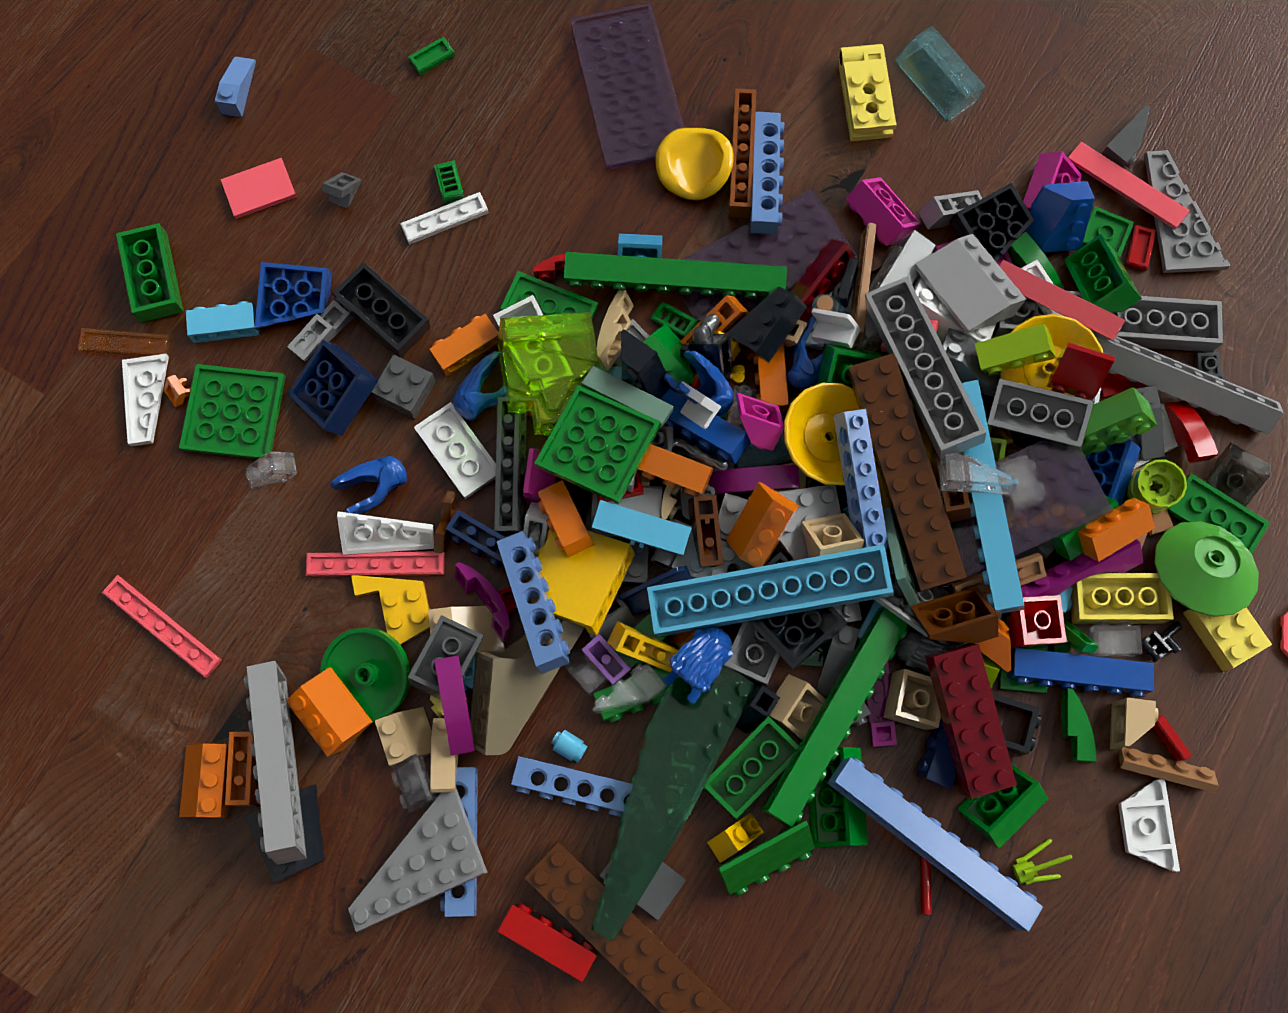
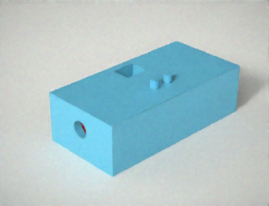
[592,500,691,556]

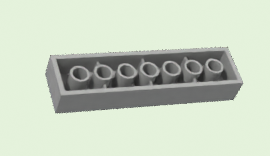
[865,276,986,461]
[244,661,307,865]

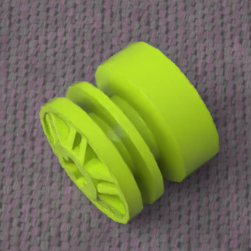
[1127,460,1187,514]

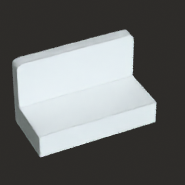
[811,308,861,348]
[678,381,721,429]

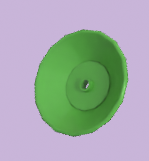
[1154,521,1259,617]

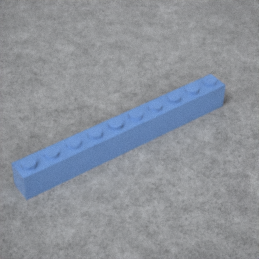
[827,758,1043,932]

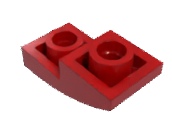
[533,254,565,282]

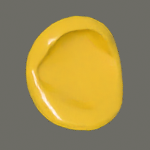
[656,128,734,200]

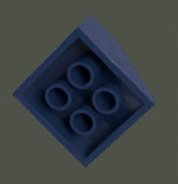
[288,339,378,436]

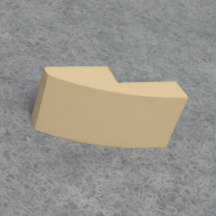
[661,485,681,520]

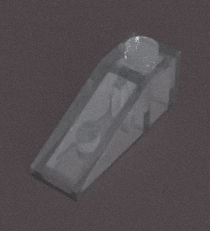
[939,453,1018,494]

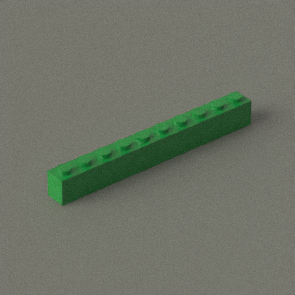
[564,252,787,299]
[762,607,908,827]

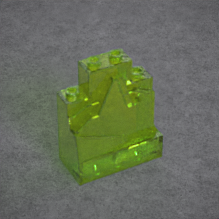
[498,312,598,435]

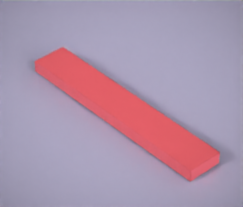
[1068,142,1190,230]
[1000,260,1125,341]
[306,551,445,577]
[102,575,222,678]

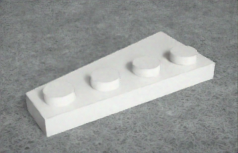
[122,354,169,446]
[337,512,434,555]

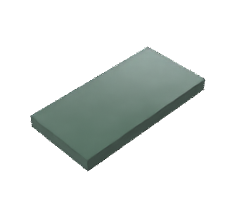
[883,507,919,607]

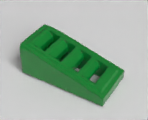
[434,160,465,205]
[650,302,698,340]

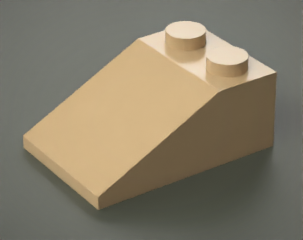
[428,606,505,652]

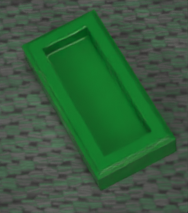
[408,36,455,76]

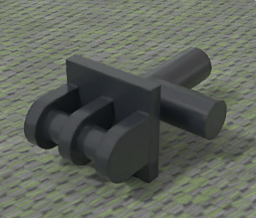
[1138,621,1183,663]

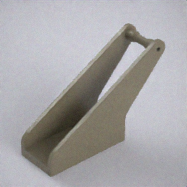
[470,616,585,755]

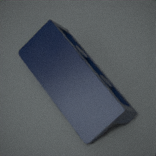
[619,565,692,615]

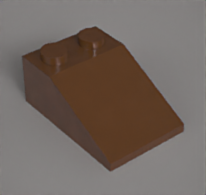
[911,586,999,643]

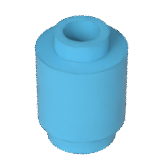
[551,730,588,763]

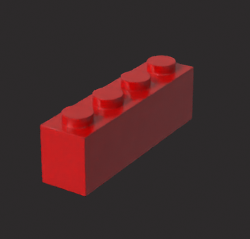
[498,903,598,982]

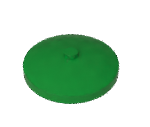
[320,627,410,721]

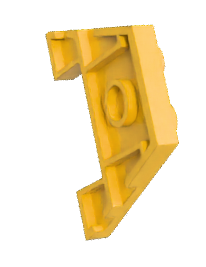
[351,575,430,645]

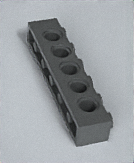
[494,396,527,536]

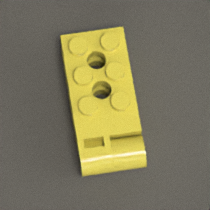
[839,44,896,142]

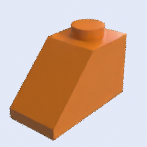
[975,619,1011,672]

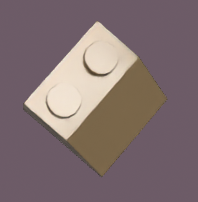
[801,513,864,558]
[769,674,826,741]
[1110,698,1159,750]
[375,707,432,768]

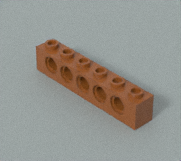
[728,88,756,218]

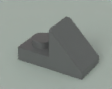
[322,172,362,208]

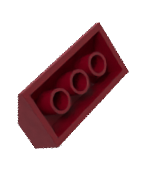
[791,239,855,323]

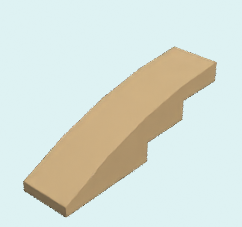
[596,290,634,372]

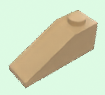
[430,718,458,793]

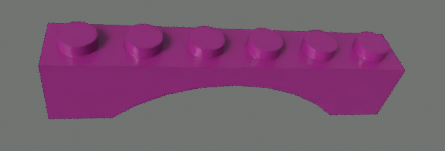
[1021,539,1143,597]

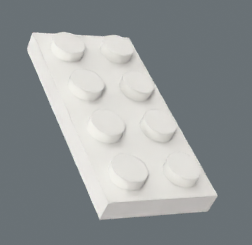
[414,402,496,499]

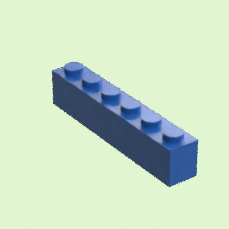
[660,389,751,464]
[1007,648,1154,697]

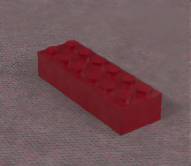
[925,643,1017,799]

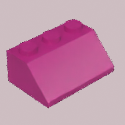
[1023,151,1083,212]
[845,177,921,246]

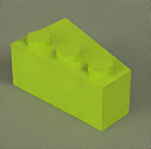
[975,323,1057,375]

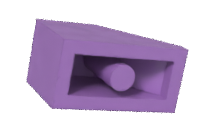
[582,634,631,685]

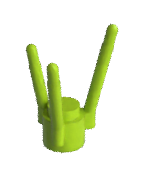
[1012,839,1072,885]

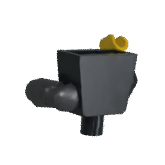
[680,314,745,383]

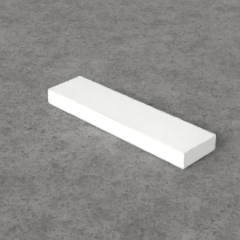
[400,192,489,245]

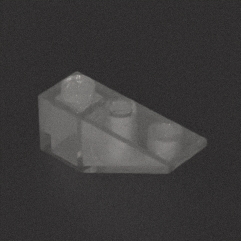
[592,663,666,714]

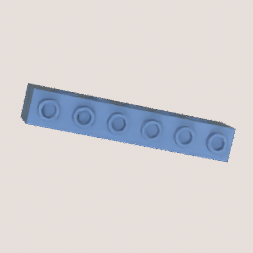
[750,112,784,234]
[833,409,889,549]
[497,531,570,674]
[511,756,658,823]
[440,767,478,917]

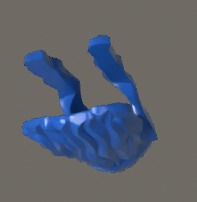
[786,316,832,390]
[663,350,734,417]
[453,351,521,421]
[330,456,407,514]
[662,627,733,704]

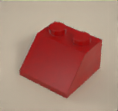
[1007,595,1067,648]

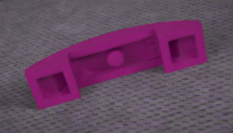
[708,465,800,495]
[454,562,509,643]
[434,656,475,756]
[866,660,897,747]

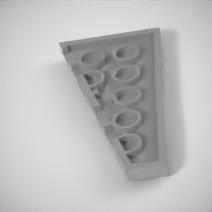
[1144,150,1231,273]

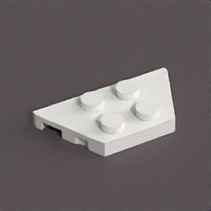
[1118,778,1180,872]

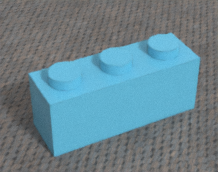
[186,301,260,343]

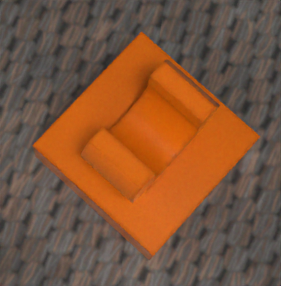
[163,375,191,407]

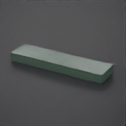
[582,366,674,428]

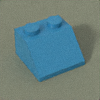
[618,234,663,258]

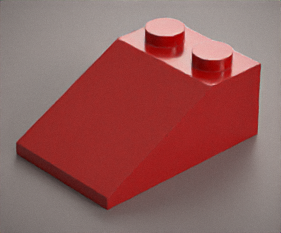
[1046,342,1116,401]

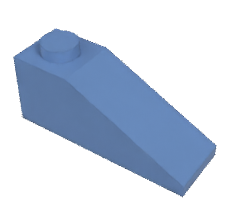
[215,57,256,117]

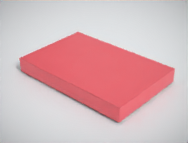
[221,158,297,219]

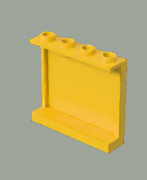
[526,529,635,636]

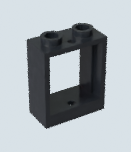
[992,693,1041,755]

